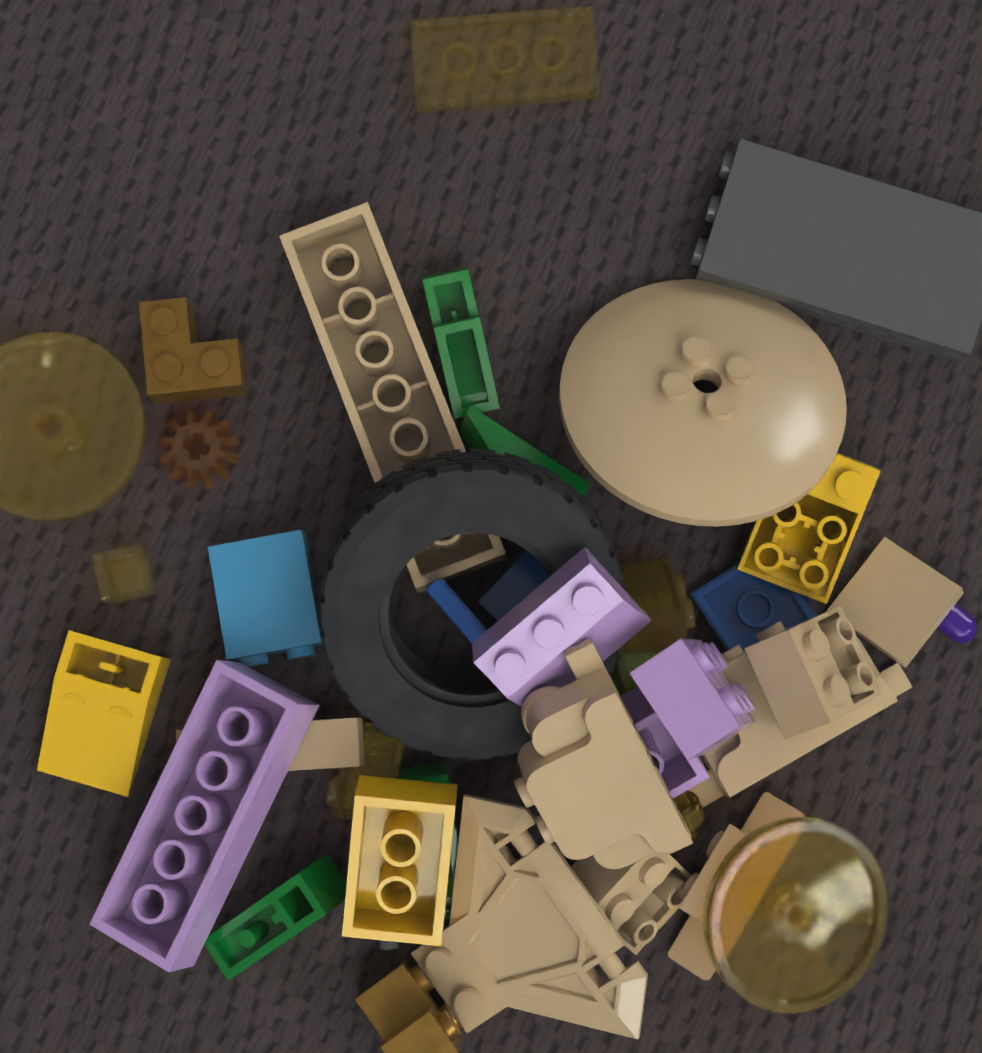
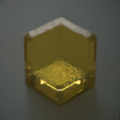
[91,544,158,605]

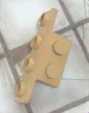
[668,792,806,981]

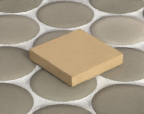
[827,537,964,668]

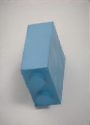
[208,530,323,668]

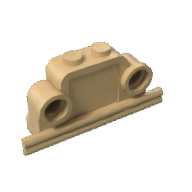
[688,621,912,809]
[514,639,693,869]

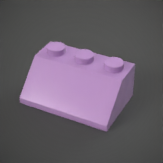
[472,547,651,707]

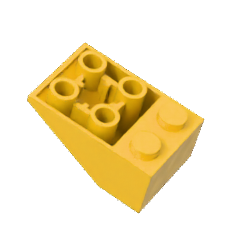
[737,452,881,604]
[37,630,171,797]

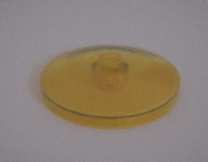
[0,332,147,522]
[703,817,888,1013]

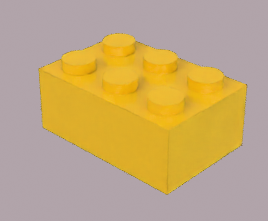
[342,775,457,946]

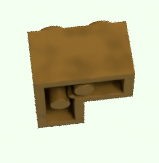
[139,297,249,404]
[355,959,463,1053]

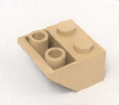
[744,605,881,739]
[571,852,691,955]

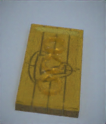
[410,6,600,113]

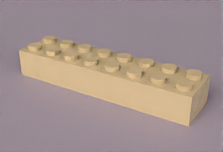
[279,202,506,593]

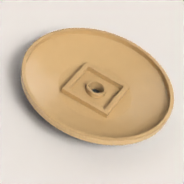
[559,279,847,527]

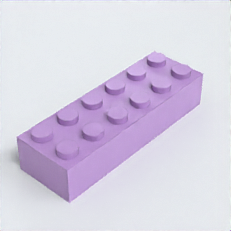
[89,660,319,972]

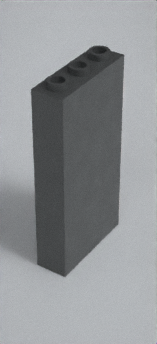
[691,139,982,363]

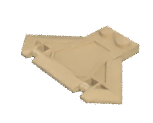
[411,794,648,1040]

